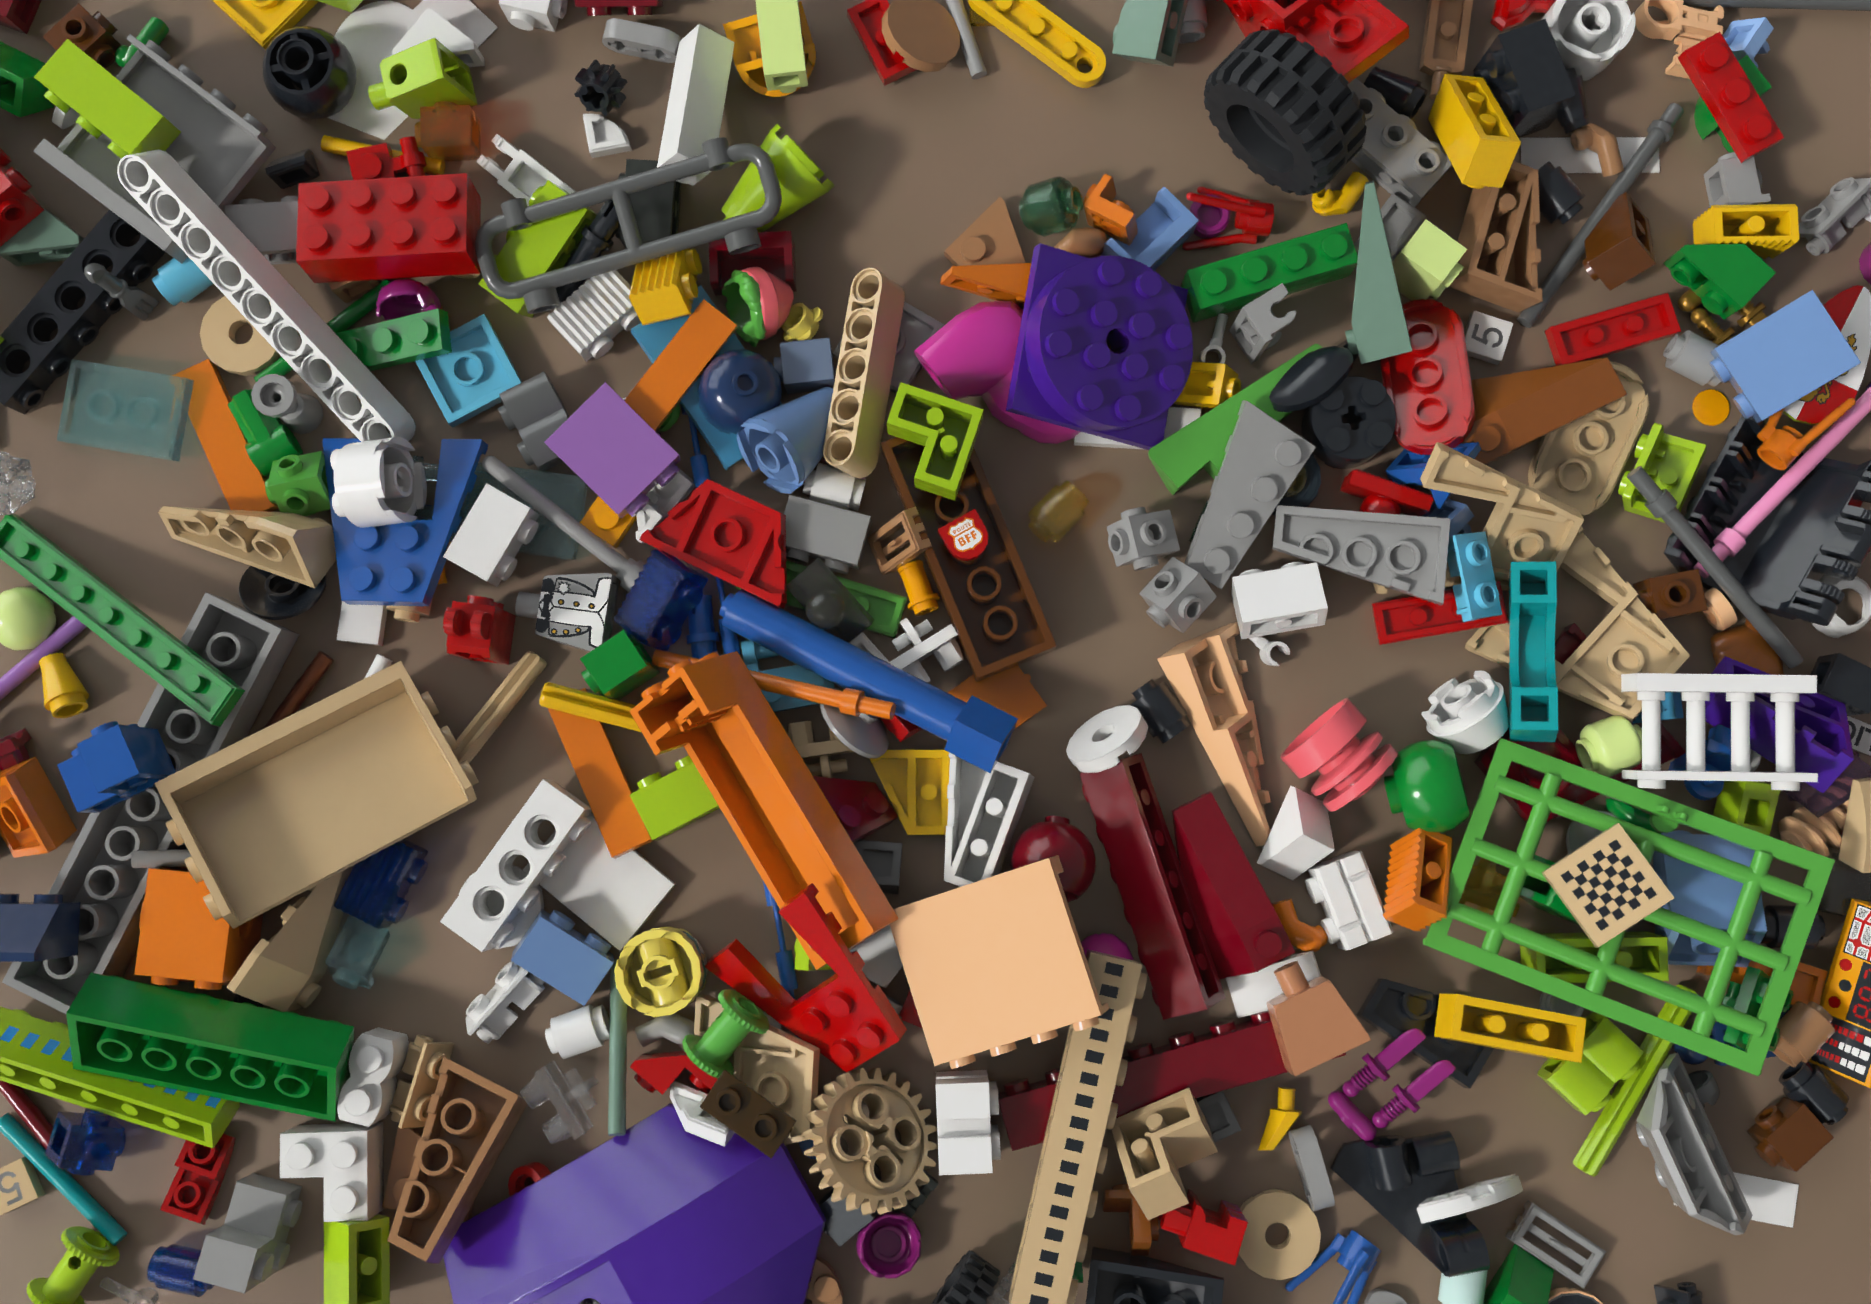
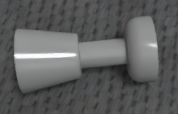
[251,374,323,434]

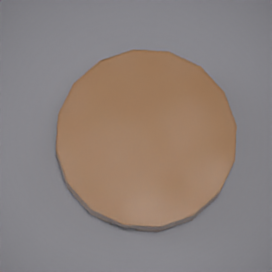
[882,0,960,72]

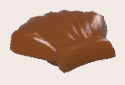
[1710,618,1785,675]

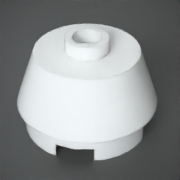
[1421,671,1509,754]

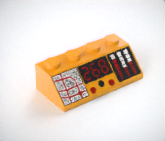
[1808,898,1871,1088]

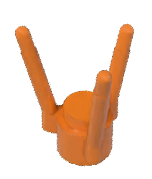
[1757,398,1856,470]

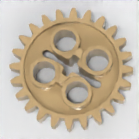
[803,1068,938,1215]

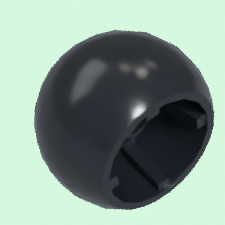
[262,26,357,119]

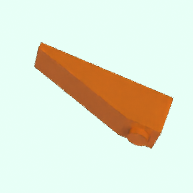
[940,263,1031,308]

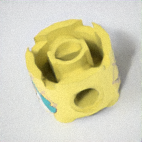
[614,926,708,1017]

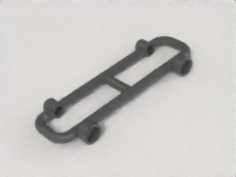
[474,137,782,314]

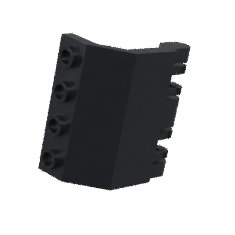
[1664,415,1871,626]

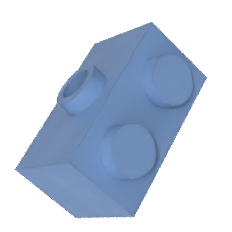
[511,909,614,1006]

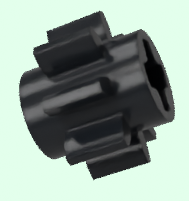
[574,60,627,116]

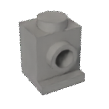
[1703,152,1771,208]

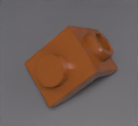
[1103,1184,1159,1256]

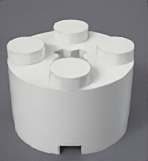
[1542,0,1636,81]
[330,437,427,528]

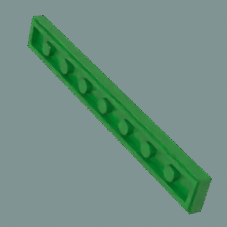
[0,512,245,727]

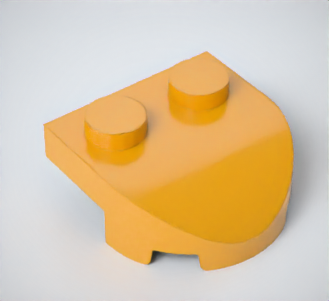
[723,1,816,97]

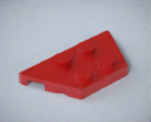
[639,479,787,608]

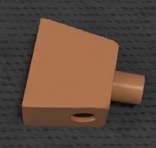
[1267,961,1371,1076]

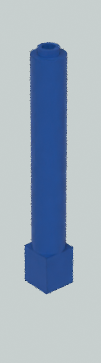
[719,589,1018,773]

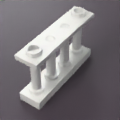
[1621,673,1818,791]

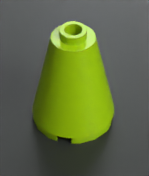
[721,123,835,232]

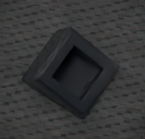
[265,149,320,189]

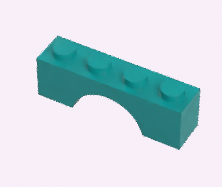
[1509,561,1558,742]

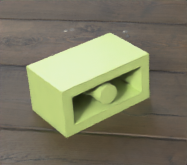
[1392,219,1467,301]

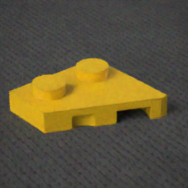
[869,750,950,835]

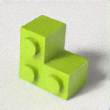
[887,382,984,501]

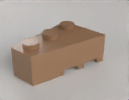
[1449,161,1543,313]

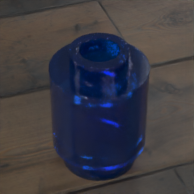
[147,1244,215,1297]

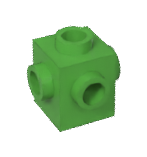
[265,451,330,516]

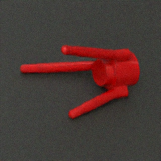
[1182,186,1274,251]

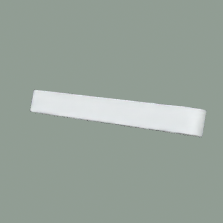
[117,149,415,442]

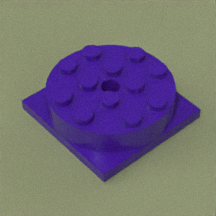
[1006,243,1193,450]

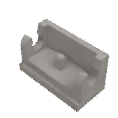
[1229,283,1296,364]

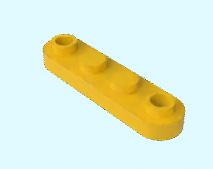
[968,0,1106,88]

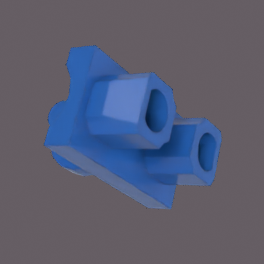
[1668,725,1731,801]

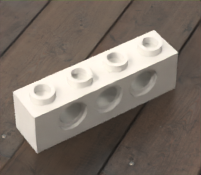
[440,779,592,952]

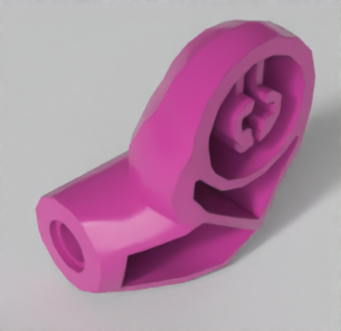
[914,301,1081,444]

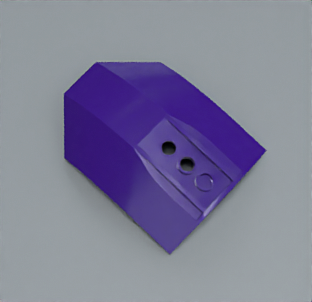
[443,1103,826,1304]

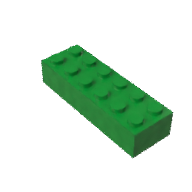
[66,972,354,1121]

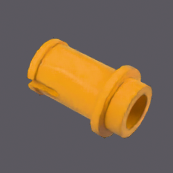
[897,560,940,616]

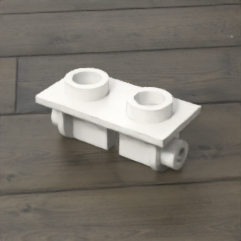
[465,962,545,1044]

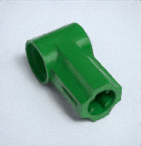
[227,389,304,477]

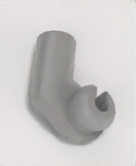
[635,1013,700,1050]

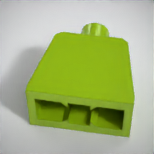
[368,38,478,119]

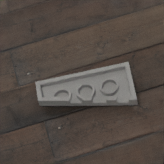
[1184,400,1316,589]
[1272,505,1451,605]

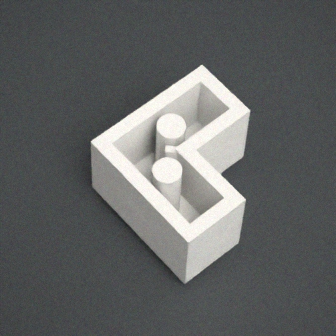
[280,1122,384,1222]

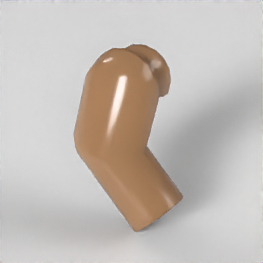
[1571,123,1624,177]
[1054,228,1107,256]

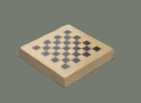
[1541,823,1674,948]

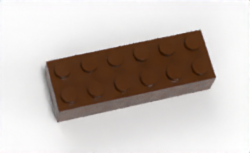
[880,437,1056,682]

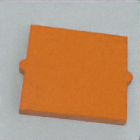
[948,666,1047,730]

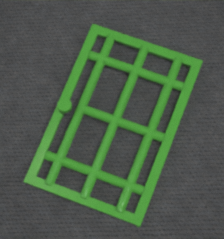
[1423,738,1835,1077]

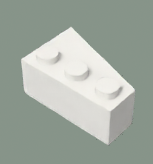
[944,753,1035,887]

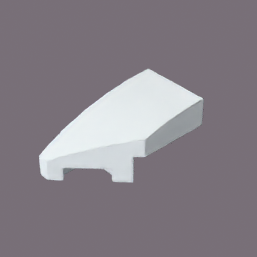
[635,470,695,543]

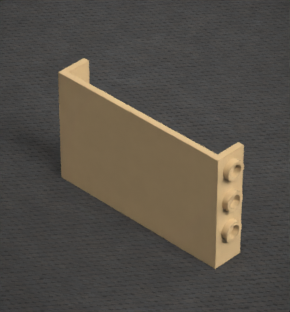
[154,661,479,929]

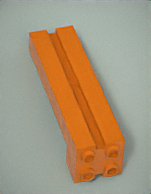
[629,651,899,970]

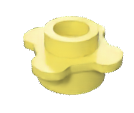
[781,303,823,342]

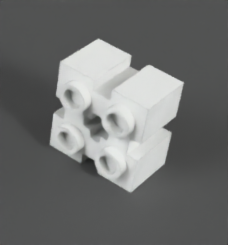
[936,1070,1001,1175]

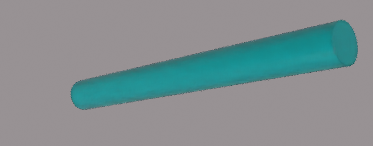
[0,1113,128,1246]

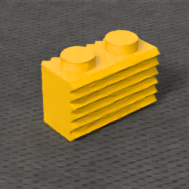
[1693,204,1800,259]
[629,248,702,326]

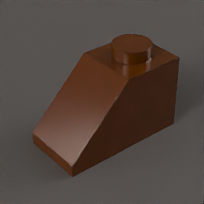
[1583,192,1656,291]

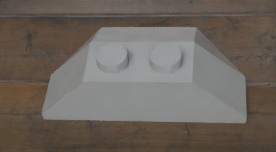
[1636,1053,1753,1235]

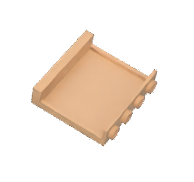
[890,855,1109,1069]

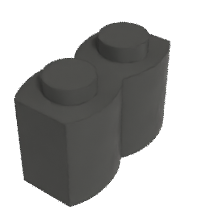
[498,372,569,473]

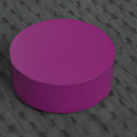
[1189,195,1230,239]

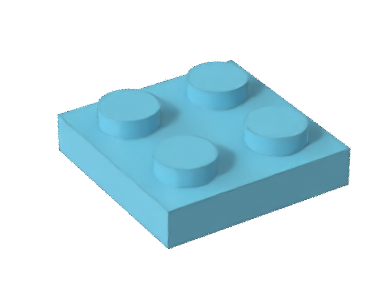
[415,314,522,427]

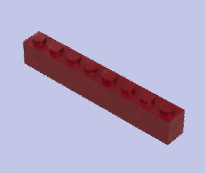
[998,1011,1346,1151]

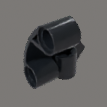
[1330,1131,1490,1278]

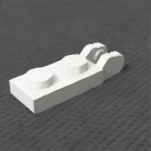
[477,134,576,206]

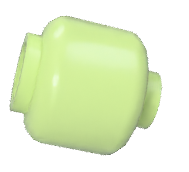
[1575,715,1642,777]

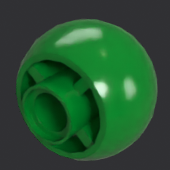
[1384,740,1470,833]

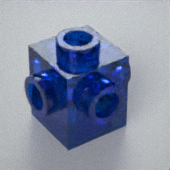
[45,1108,126,1176]

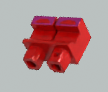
[1158,1189,1248,1266]

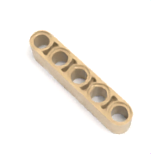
[823,267,905,478]

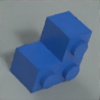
[57,721,176,813]

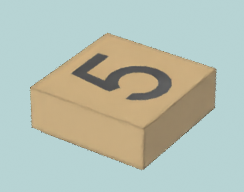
[0,1157,46,1216]

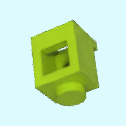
[1713,781,1780,836]

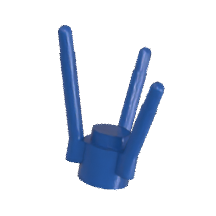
[1285,1230,1381,1304]

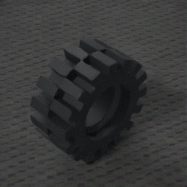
[932,1250,1000,1304]

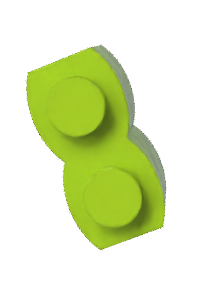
[1537,1012,1644,1115]

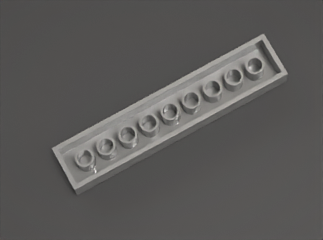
[2,592,300,1014]

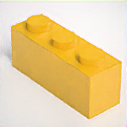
[1428,74,1521,189]
[1434,993,1586,1063]

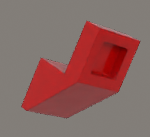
[630,1050,718,1095]

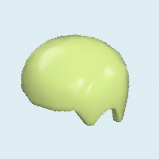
[0,587,56,651]

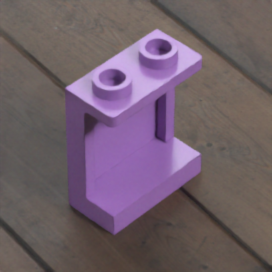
[544,382,681,519]

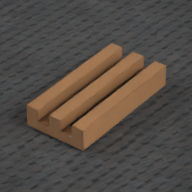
[868,507,932,575]

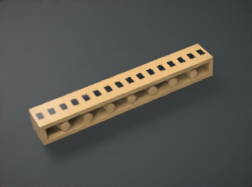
[1009,949,1147,1304]

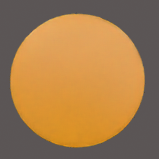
[1692,389,1729,426]

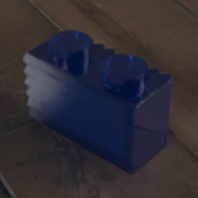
[614,549,709,651]
[334,839,428,929]

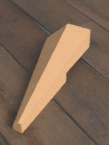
[1157,622,1271,847]

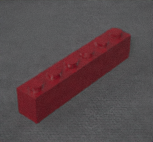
[1080,753,1226,1020]

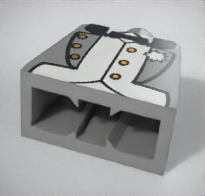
[515,573,619,652]

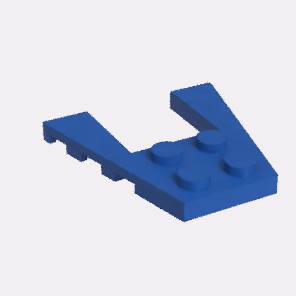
[322,438,488,606]

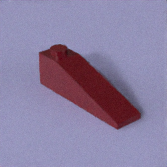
[1172,791,1295,979]

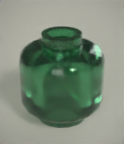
[1019,176,1083,237]

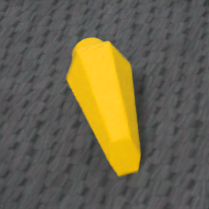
[1258,1087,1302,1151]

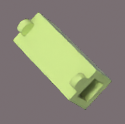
[755,0,808,93]

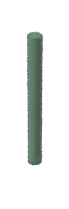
[608,959,627,1136]

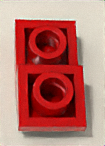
[160,1134,236,1225]

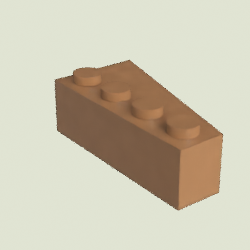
[387,1056,529,1264]

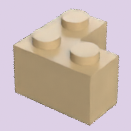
[1112,1088,1218,1220]

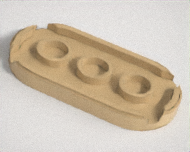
[1528,361,1650,517]

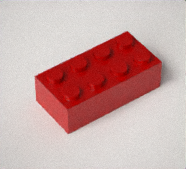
[296,173,481,283]

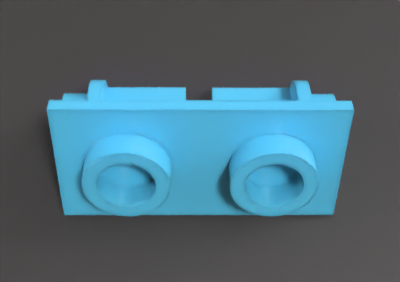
[1447,531,1502,622]

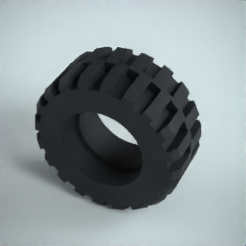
[1204,29,1367,196]

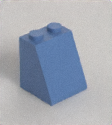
[1709,290,1861,423]
[1653,830,1767,967]

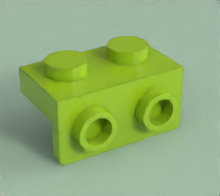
[1618,423,1707,523]

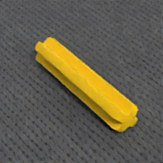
[539,682,641,732]

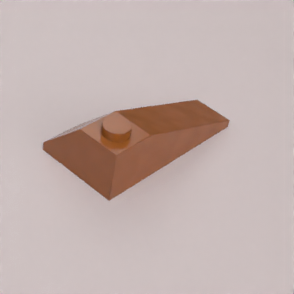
[1460,357,1627,465]

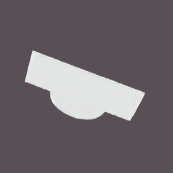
[327,0,498,140]

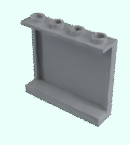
[33,34,276,264]

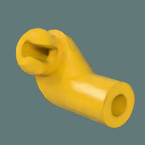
[1311,172,1369,216]

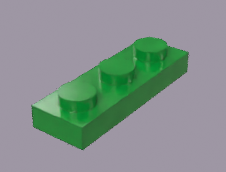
[335,308,452,372]

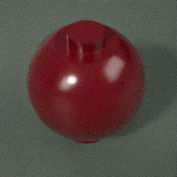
[1010,816,1096,903]

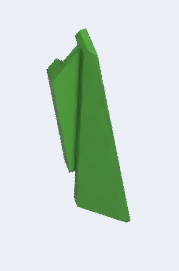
[1148,344,1322,495]

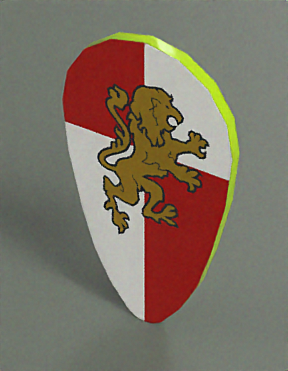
[1783,285,1871,425]

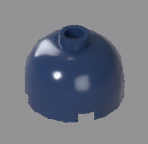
[698,349,782,434]

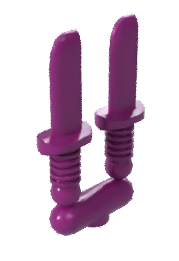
[1328,1028,1456,1141]

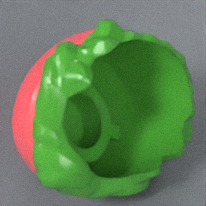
[722,266,794,347]

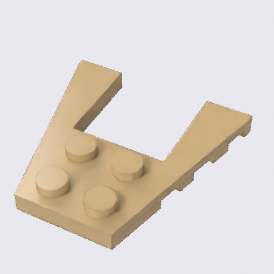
[1373,442,1584,594]
[1465,526,1690,723]

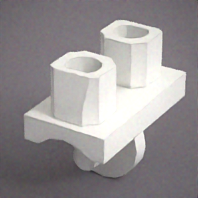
[888,618,964,683]

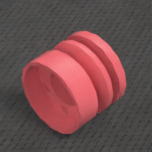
[1280,698,1398,812]

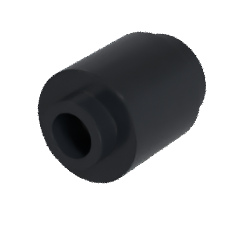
[1538,161,1585,225]
[1130,679,1190,744]
[1760,905,1826,949]
[1779,1061,1849,1125]

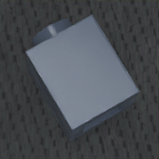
[774,338,835,394]

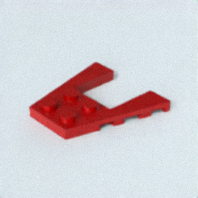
[705,883,907,1073]

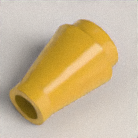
[39,653,89,718]

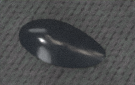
[1269,346,1354,412]

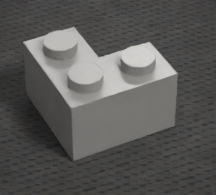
[193,1173,302,1294]

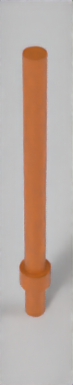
[652,649,896,720]

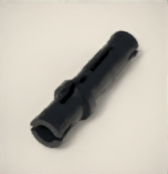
[556,200,620,304]

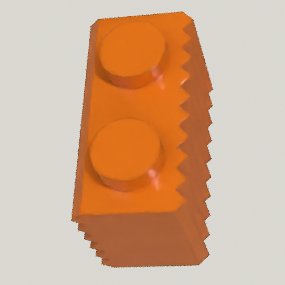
[1382,828,1453,931]

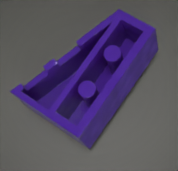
[1705,656,1854,794]

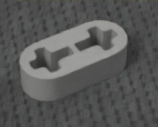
[602,18,682,63]
[1288,1125,1335,1211]

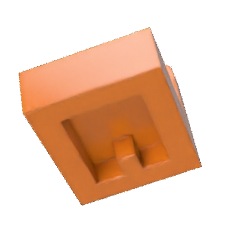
[1083,173,1138,246]

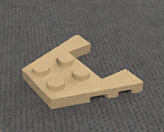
[694,994,820,1145]

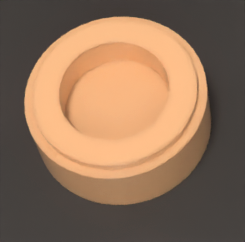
[1701,588,1737,631]

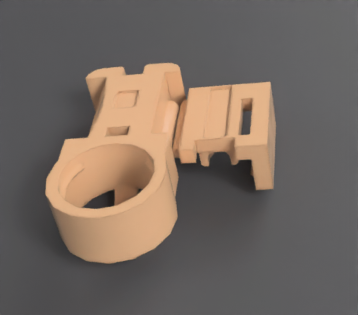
[1635,0,1724,79]

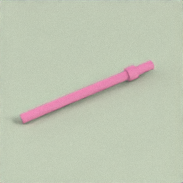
[1693,387,1871,578]

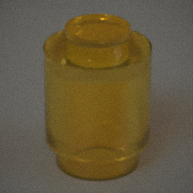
[1028,480,1089,542]

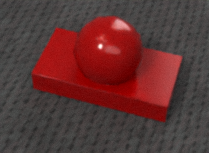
[1340,469,1434,516]

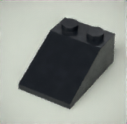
[1086,1247,1224,1304]

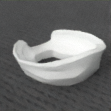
[1811,575,1871,638]

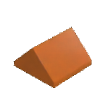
[0,756,77,858]

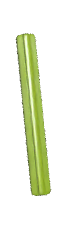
[1573,984,1698,1177]

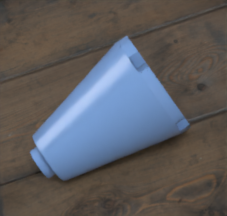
[737,387,833,494]

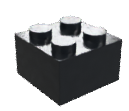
[1473,19,1576,138]

